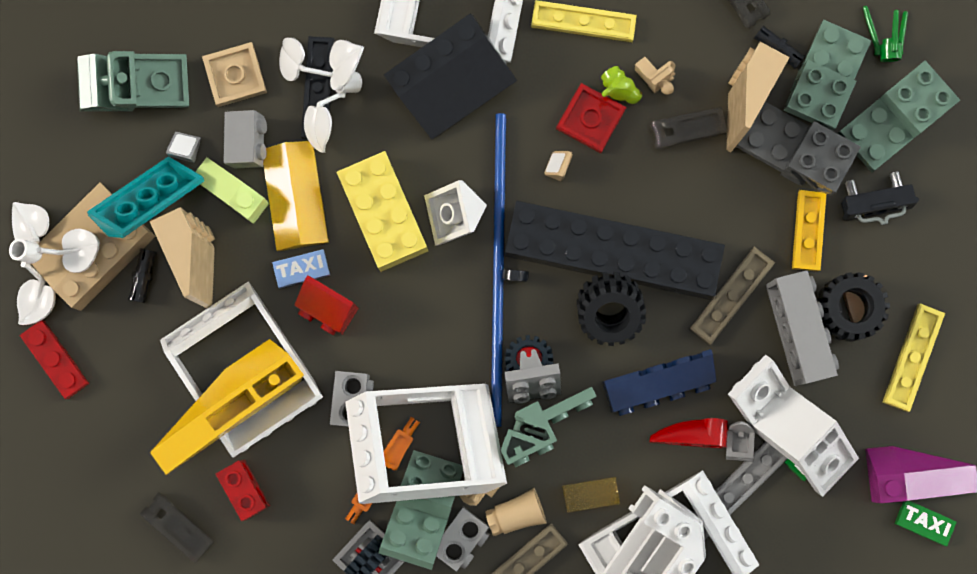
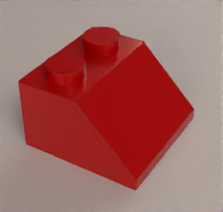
[294,275,359,336]

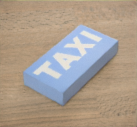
[272,249,330,289]

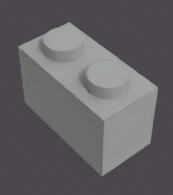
[224,110,267,169]

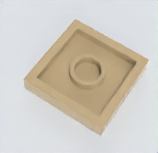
[202,42,267,107]

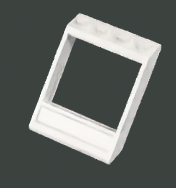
[374,0,523,63]
[345,384,507,504]
[578,470,759,574]

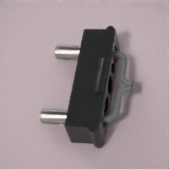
[841,172,919,225]

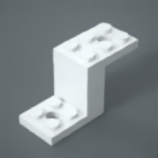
[728,355,859,497]

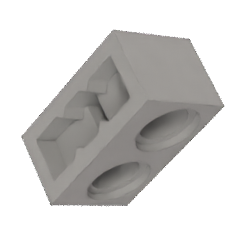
[330,371,374,427]
[437,506,490,572]

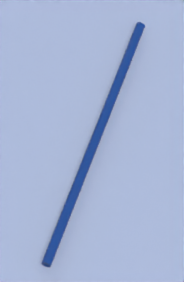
[491,113,506,427]

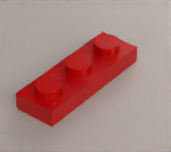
[19,320,89,399]

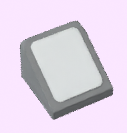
[166,132,201,163]

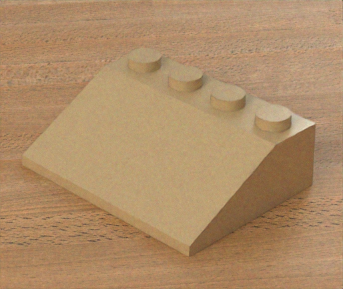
[726,42,790,152]
[32,182,156,311]
[150,207,215,308]

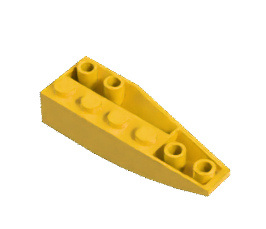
[150,339,304,475]

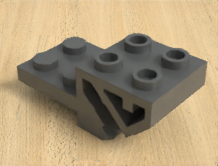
[737,102,861,195]

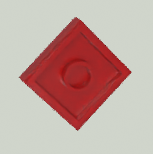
[556,83,627,153]

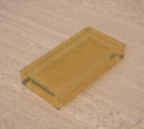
[562,477,620,513]

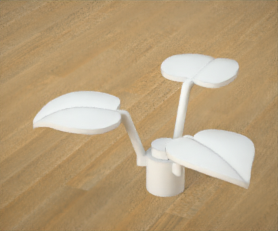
[279,38,364,153]
[9,202,100,325]

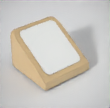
[544,151,573,181]

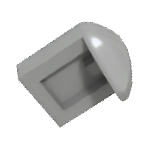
[726,421,755,462]

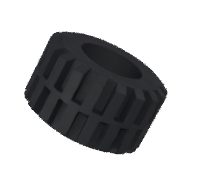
[577,272,646,346]
[816,272,890,342]

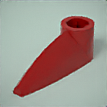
[650,418,728,449]

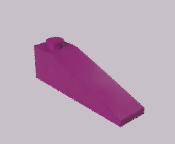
[865,446,977,503]

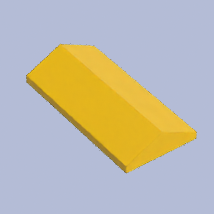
[263,141,329,251]

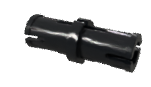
[753,25,805,69]
[128,248,157,303]

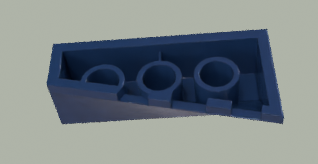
[602,349,717,416]

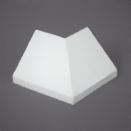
[424,180,487,246]

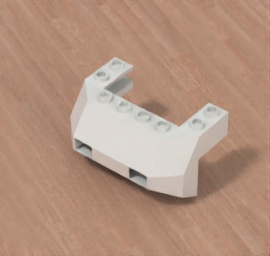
[602,485,706,574]

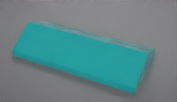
[87,156,204,238]

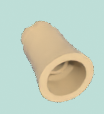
[485,488,547,536]

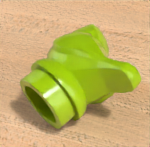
[601,66,642,104]

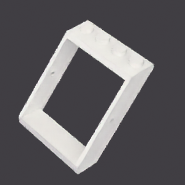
[160,281,323,457]

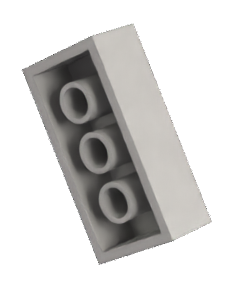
[766,270,839,386]

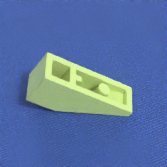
[196,158,269,224]

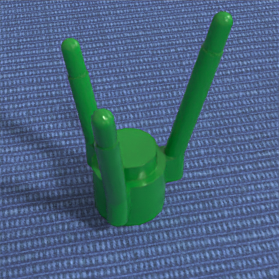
[863,6,908,62]

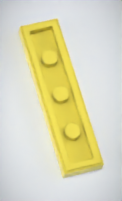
[531,0,637,42]
[883,304,945,412]

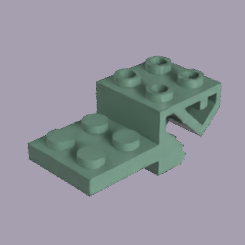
[784,19,872,131]
[77,51,189,111]
[838,60,960,173]
[501,387,597,468]
[379,450,463,570]

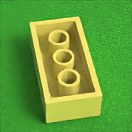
[337,151,428,272]

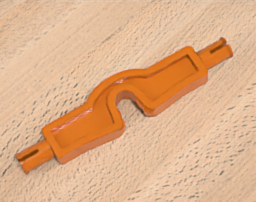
[345,417,420,525]

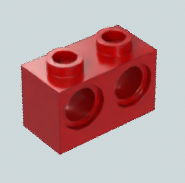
[216,460,270,521]

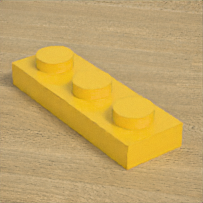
[792,190,826,272]

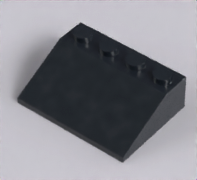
[384,13,517,140]

